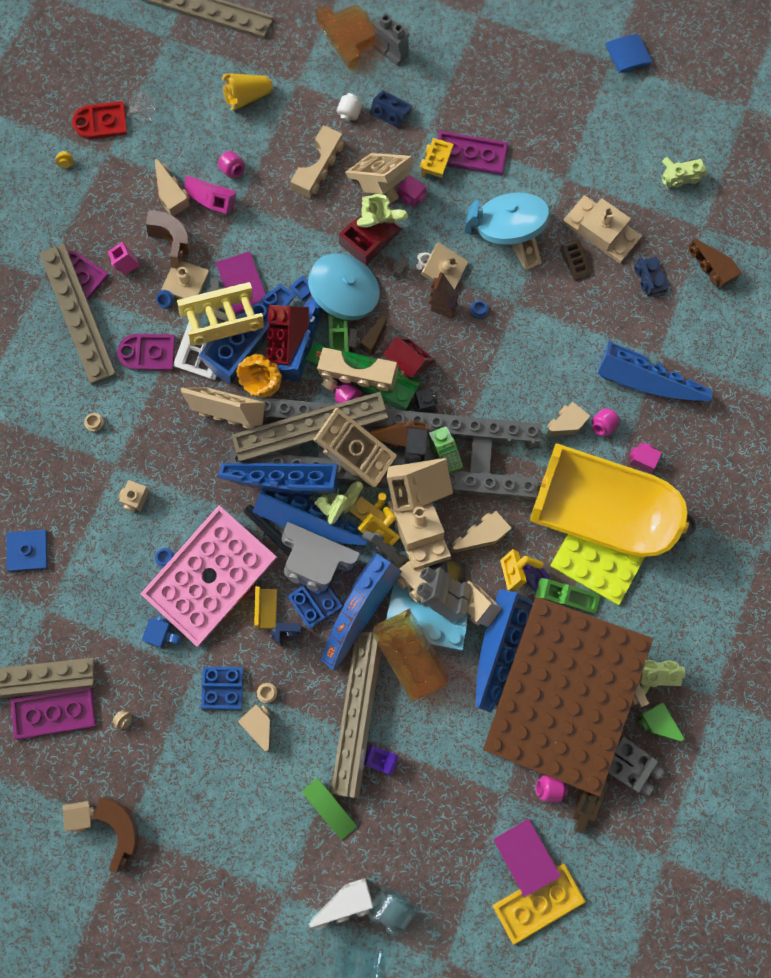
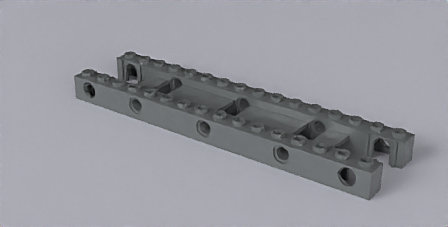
[229,395,542,502]

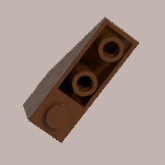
[689,238,742,290]
[429,272,459,318]
[369,420,429,447]

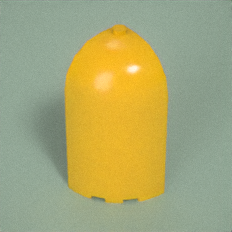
[529,443,689,557]

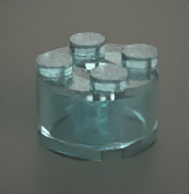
[368,885,418,937]

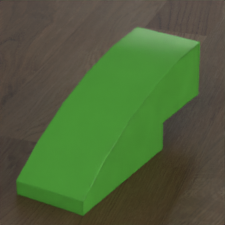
[328,313,348,352]
[535,578,600,614]
[301,778,357,840]

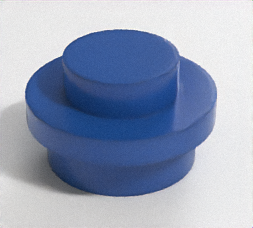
[156,289,174,308]
[470,300,488,319]
[155,548,174,568]

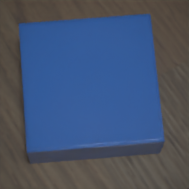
[290,276,311,301]

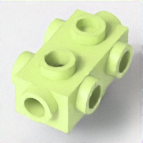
[662,157,707,188]
[640,660,685,695]

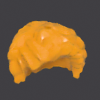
[236,354,282,398]

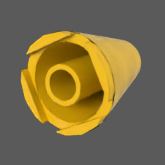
[222,73,273,110]

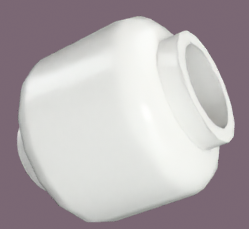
[337,94,362,122]

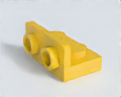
[420,138,453,178]

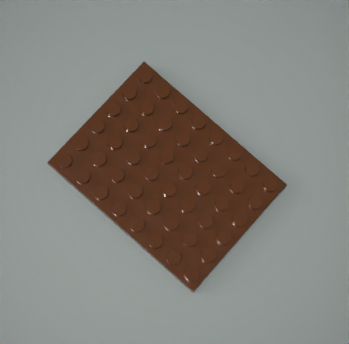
[483,597,654,796]

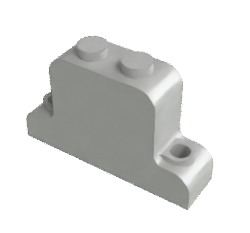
[282,522,359,591]

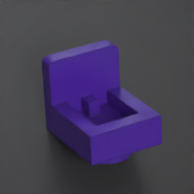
[364,745,399,775]

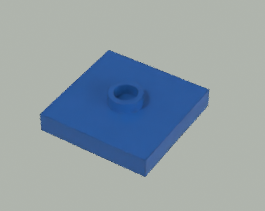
[7,530,48,572]

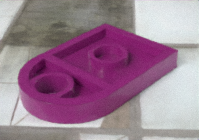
[68,251,109,300]
[117,334,175,371]

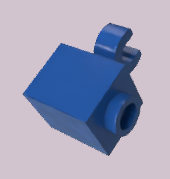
[141,616,182,648]

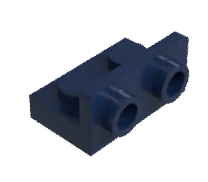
[370,90,413,128]
[634,257,669,296]
[272,623,303,646]

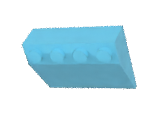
[383,581,468,652]

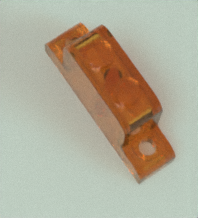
[315,5,376,71]

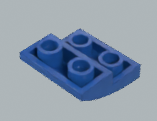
[605,34,652,73]
[287,585,343,629]
[201,667,243,711]

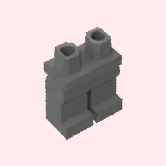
[373,13,410,66]
[416,567,471,623]
[608,736,664,796]

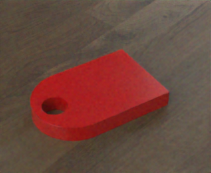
[72,101,127,139]

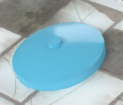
[477,193,549,245]
[308,254,380,320]

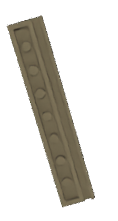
[140,0,273,39]
[39,243,117,385]
[232,392,388,463]
[331,632,383,798]
[0,658,95,698]

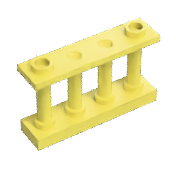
[177,282,264,346]

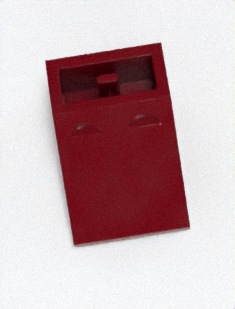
[338,215,402,266]
[266,305,309,364]

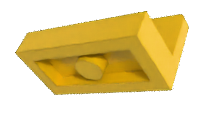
[254,587,277,629]

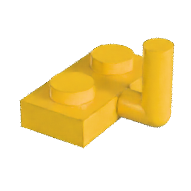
[349,493,387,522]
[358,507,400,546]
[500,549,543,592]

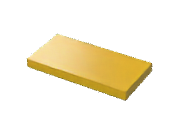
[492,863,585,945]

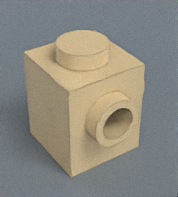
[119,480,149,513]
[62,801,94,832]

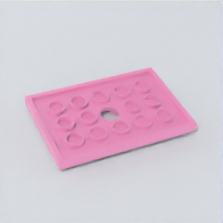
[141,505,278,647]

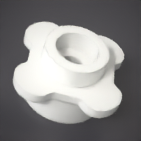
[416,253,431,270]

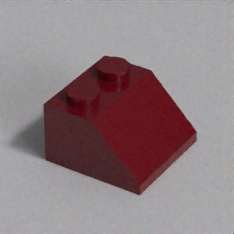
[383,336,435,378]

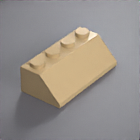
[181,387,265,429]

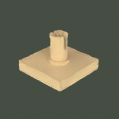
[421,242,469,290]
[161,262,210,299]

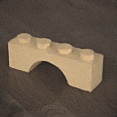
[290,125,344,198]
[317,348,399,391]

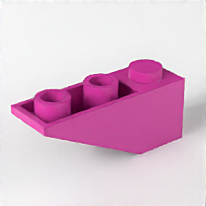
[184,175,237,214]

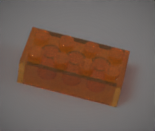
[372,608,448,702]

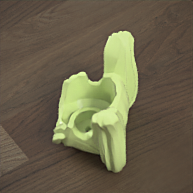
[357,194,408,227]
[314,481,363,525]

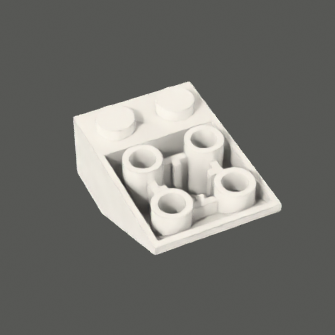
[309,878,373,930]

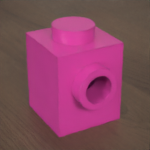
[398,175,426,207]
[108,242,140,275]
[629,443,662,473]

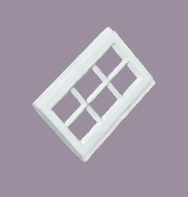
[173,310,229,380]

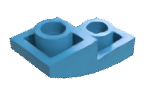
[465,200,483,234]

